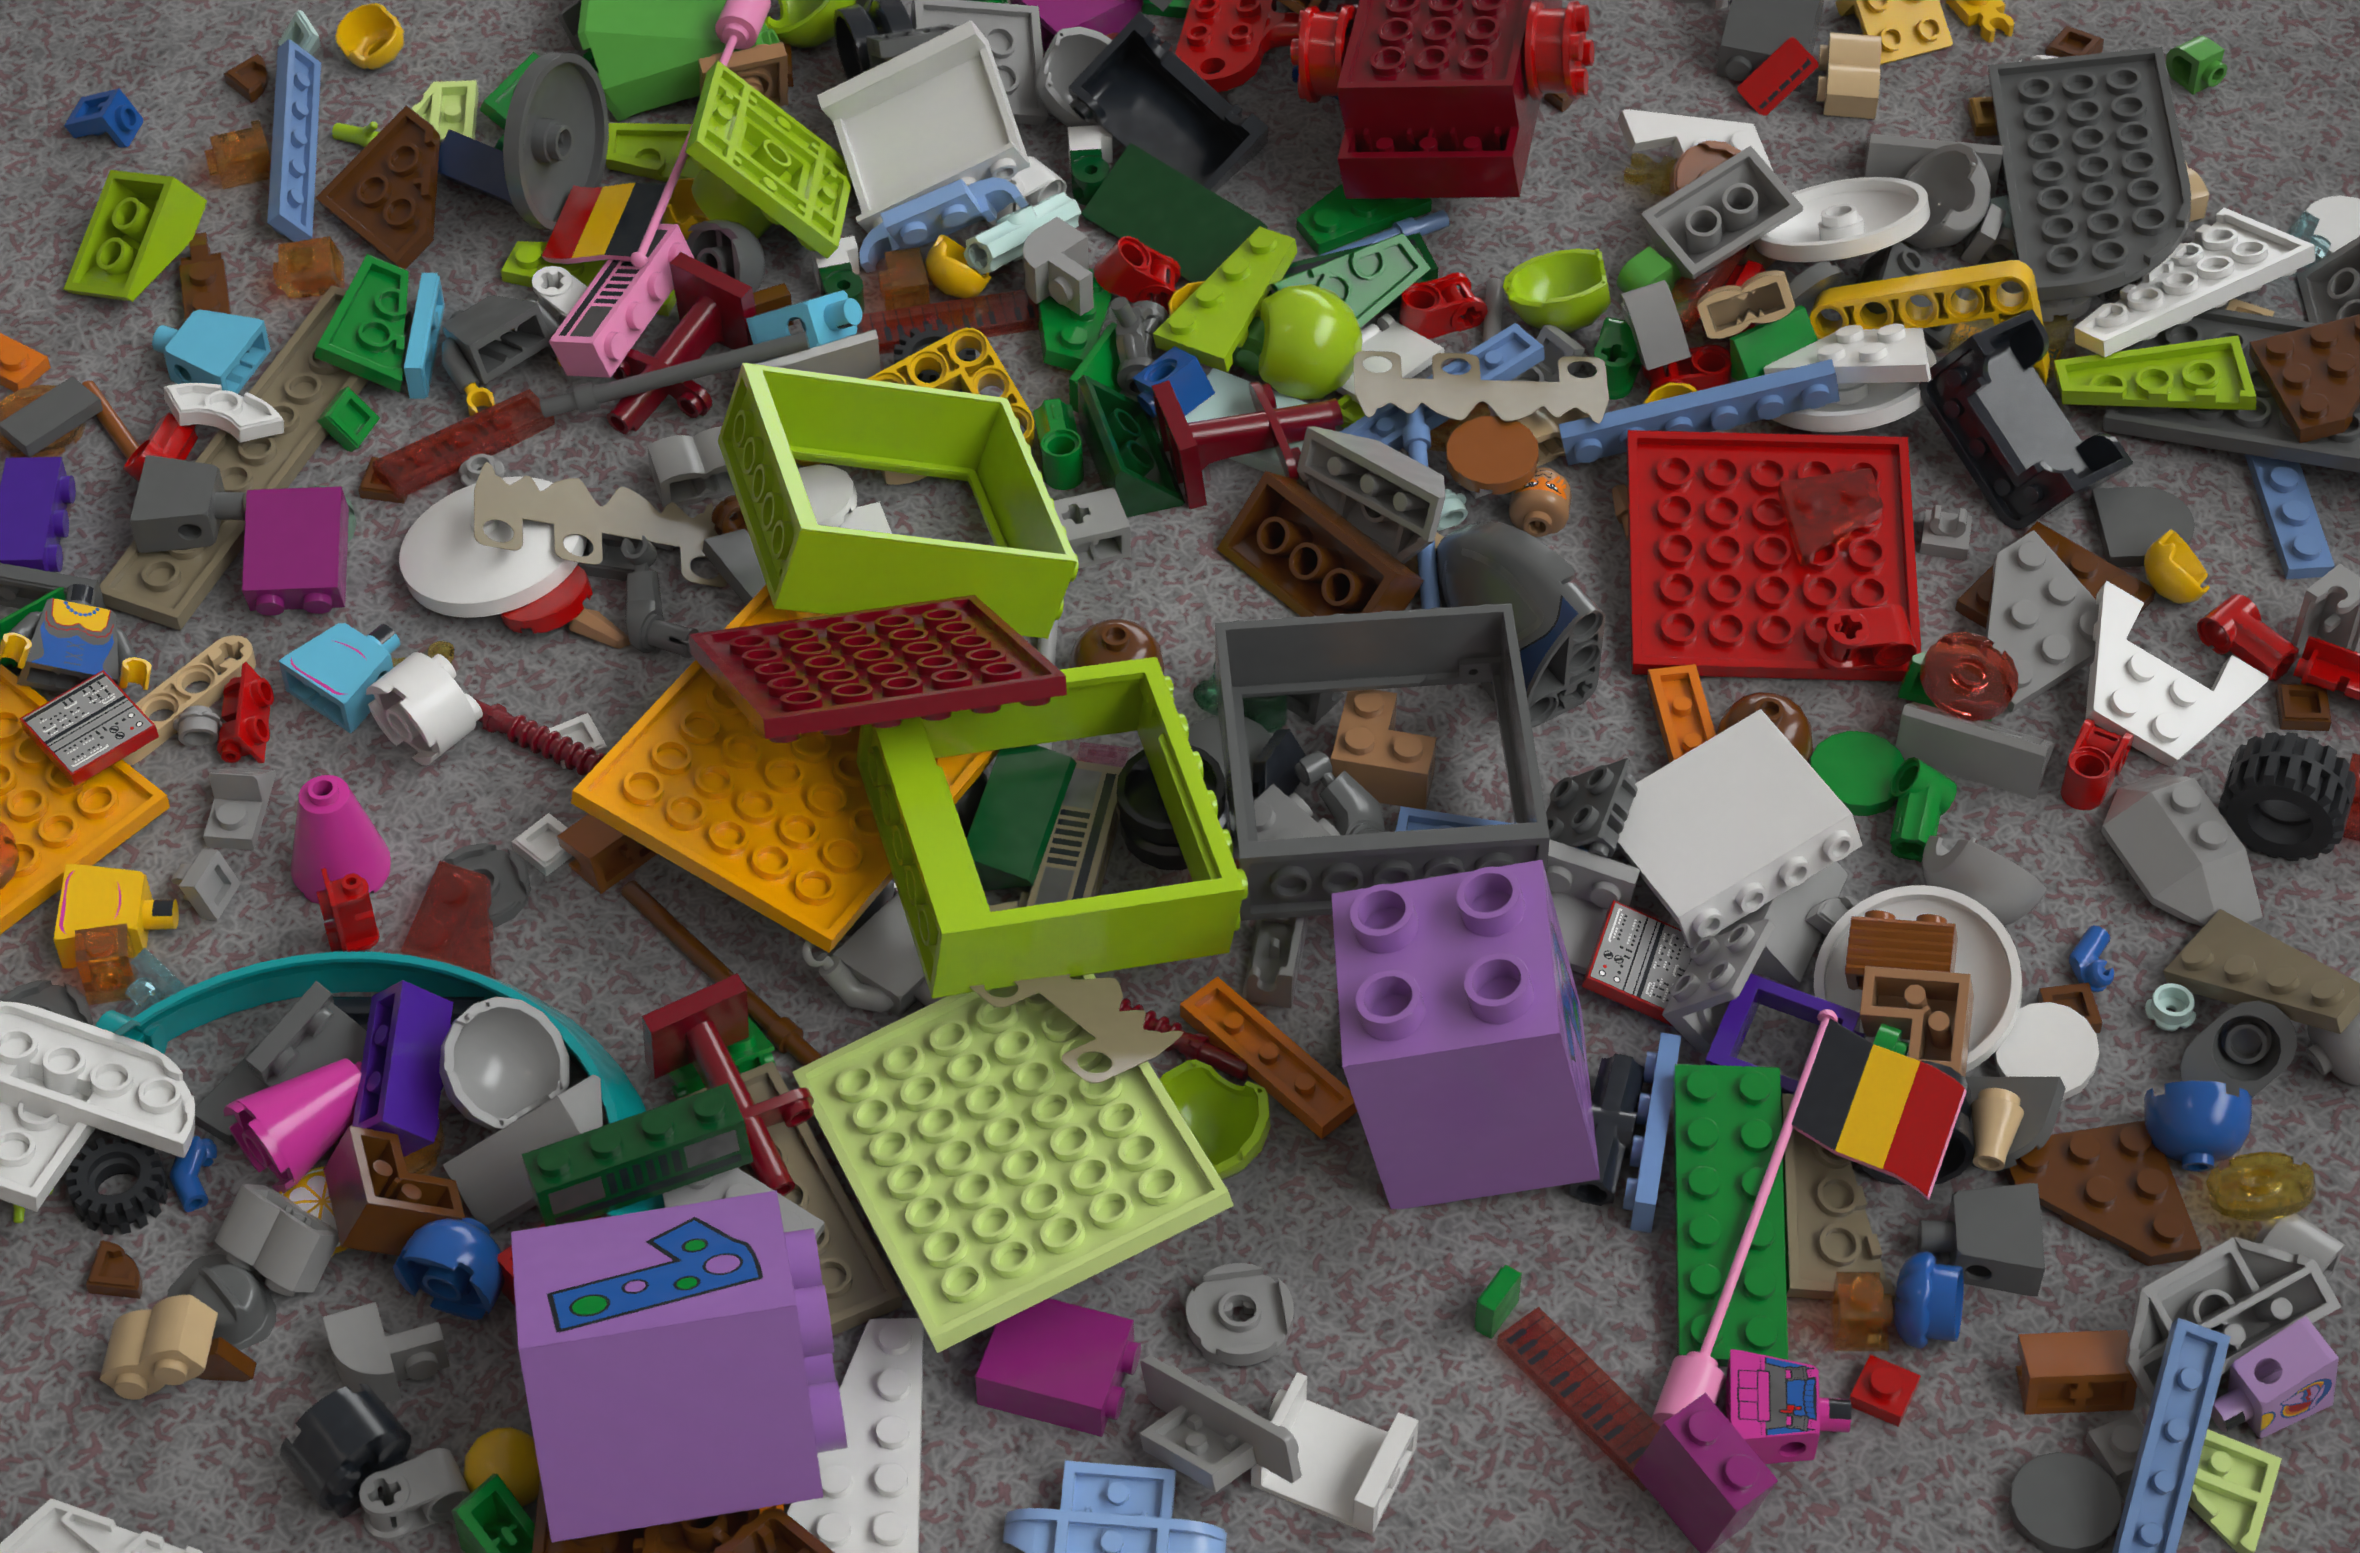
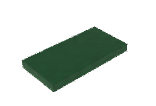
[1081,142,1268,283]

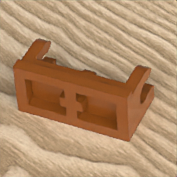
[557,814,657,894]
[2015,1330,2137,1415]

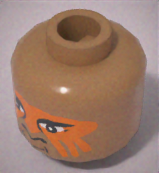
[1509,467,1572,537]

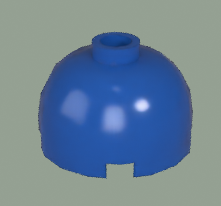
[2144,1080,2252,1172]
[393,1218,505,1320]

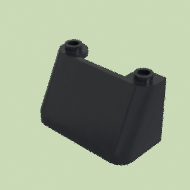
[1068,11,1269,193]
[1919,309,2133,529]

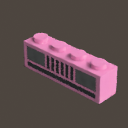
[549,224,695,378]

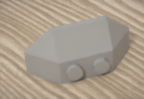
[1297,426,1445,564]
[2101,774,2263,927]
[2125,1237,2341,1407]

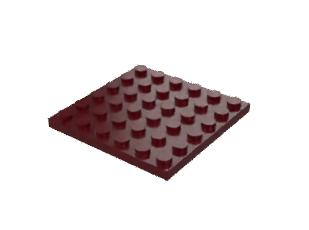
[689,595,1067,743]

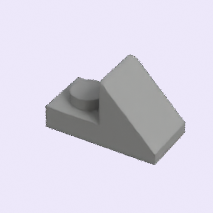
[203,767,276,850]

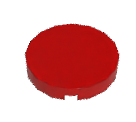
[500,565,593,634]

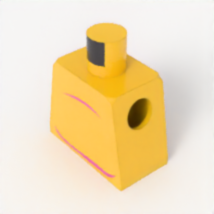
[53,864,179,969]

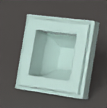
[278,10,321,55]

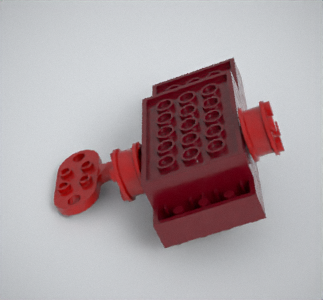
[1175,0,1595,199]

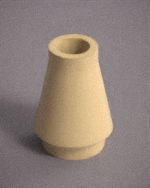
[1971,1088,2024,1171]

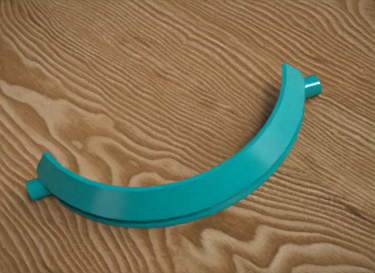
[95,952,665,1217]

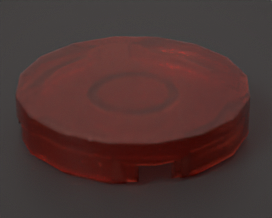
[1920,632,2019,721]

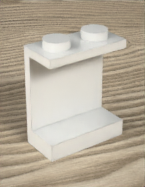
[1251,1372,1419,1535]

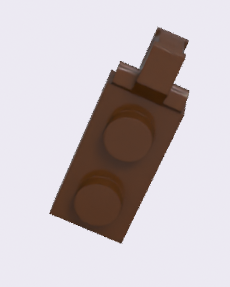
[179,232,231,321]

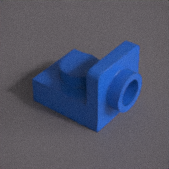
[64,88,143,148]

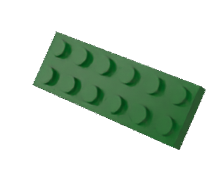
[1673,1064,1788,1367]

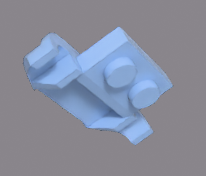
[859,177,1028,273]
[1003,1461,1227,1553]

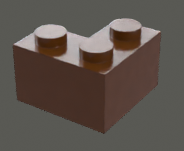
[323,1126,465,1256]

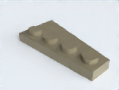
[2163,909,2360,1034]
[1781,1094,1896,1303]

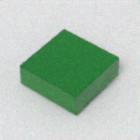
[317,386,380,452]
[1474,1264,1522,1339]

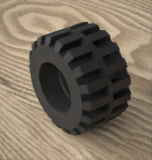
[2218,732,2356,861]

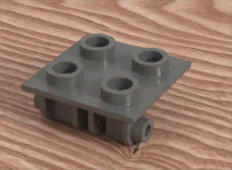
[1546,758,1638,858]

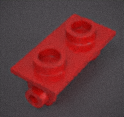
[2293,636,2360,701]
[217,662,274,763]
[316,868,380,952]

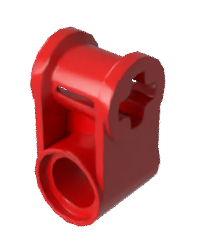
[1094,236,1180,313]
[1398,272,1488,339]
[1642,345,1731,396]
[1817,604,1917,672]
[2060,718,2134,811]

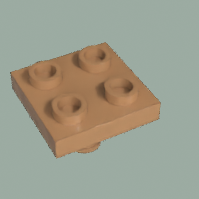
[699,42,788,107]

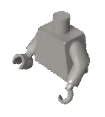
[802,878,947,1017]

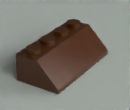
[1217,471,1424,617]

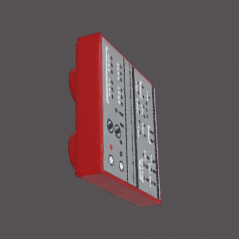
[19,670,159,786]
[1581,900,1694,1027]

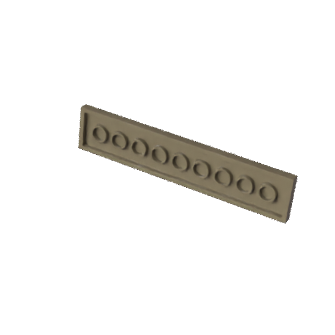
[100,285,412,631]

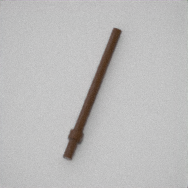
[621,880,823,1066]

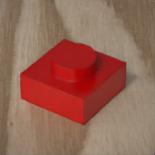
[1849,1354,1921,1427]

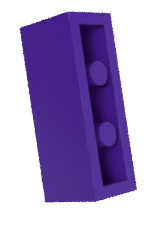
[0,457,76,572]
[352,980,453,1157]

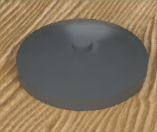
[503,52,609,231]

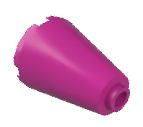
[291,775,391,904]
[223,1058,362,1194]

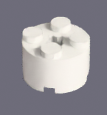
[366,652,483,765]

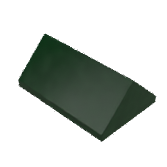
[1078,375,1185,518]
[966,745,1077,891]

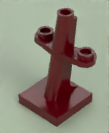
[607,252,756,434]
[1152,380,1344,509]
[642,973,814,1196]

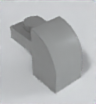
[1023,217,1094,316]
[1620,280,1691,370]
[323,1302,450,1402]

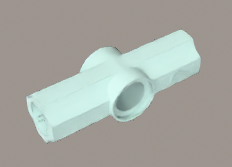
[963,192,1081,275]

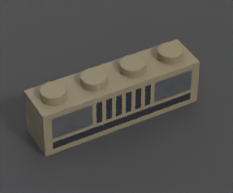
[1018,760,1123,908]

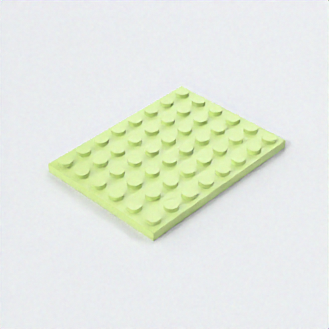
[792,974,1234,1353]

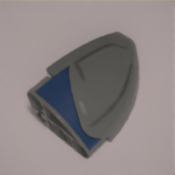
[1436,521,1605,728]

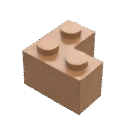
[1330,689,1437,810]
[1860,966,1974,1077]

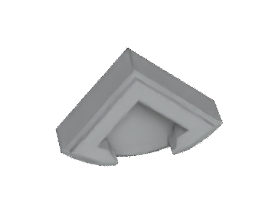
[1805,896,1861,936]

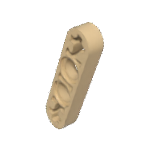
[122,635,256,765]

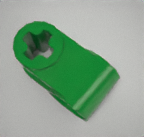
[1594,317,1642,400]

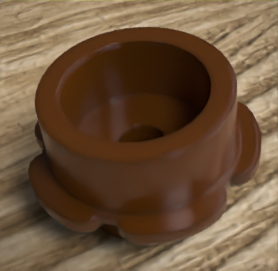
[711,495,749,535]

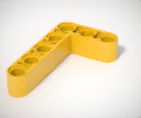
[1809,260,2050,386]
[794,328,1035,466]

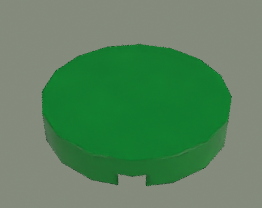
[1809,731,1905,816]

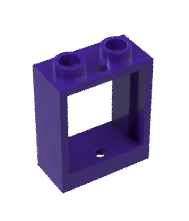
[1705,973,1866,1095]

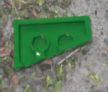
[314,254,409,392]

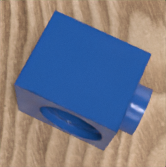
[1133,346,1215,418]

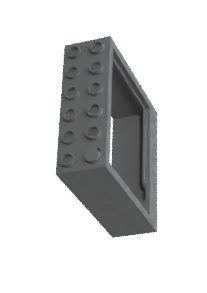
[1215,604,1550,921]

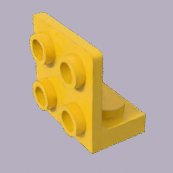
[1835,0,1953,65]

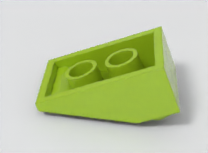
[63,170,207,302]

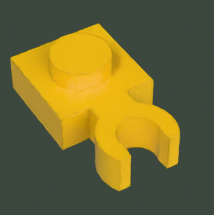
[1946,0,2014,43]

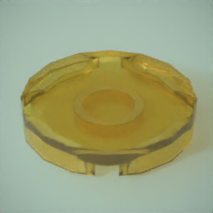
[2206,1152,2316,1221]

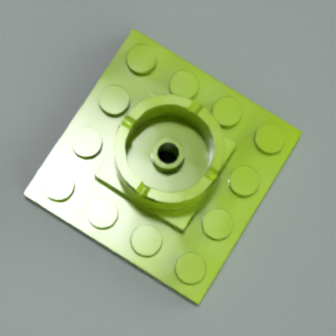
[685,60,852,259]

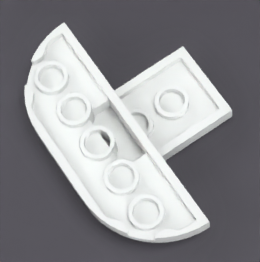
[0,1001,195,1212]

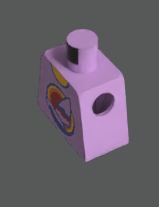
[2211,1316,2339,1438]

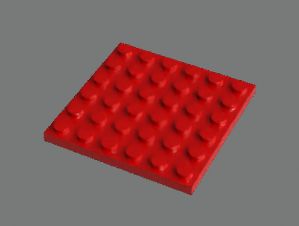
[1626,430,1922,681]

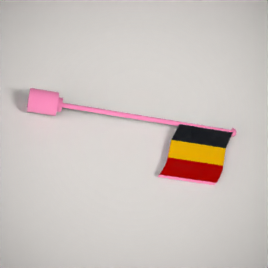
[542,0,771,268]
[1652,1009,1966,1428]

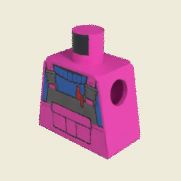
[1726,1349,1851,1464]

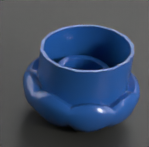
[1894,1252,1964,1349]

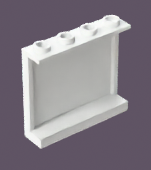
[817,20,1030,233]
[1615,709,1863,949]

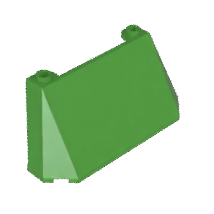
[578,0,780,122]

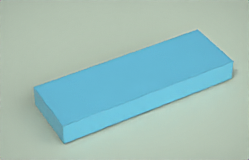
[404,273,445,399]

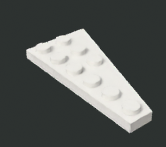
[2074,208,2315,357]
[787,1318,924,1553]

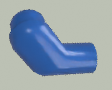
[2069,925,2114,992]
[169,1136,217,1212]

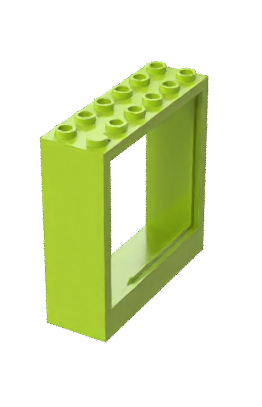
[718,363,1079,639]
[856,657,1248,998]

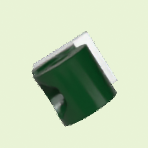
[1068,125,1113,206]
[811,236,865,314]

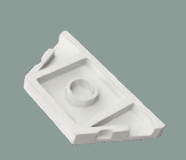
[1764,324,1931,384]

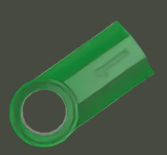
[1033,398,1084,490]
[1889,757,1957,862]

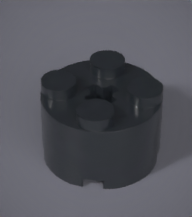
[280,1384,411,1518]

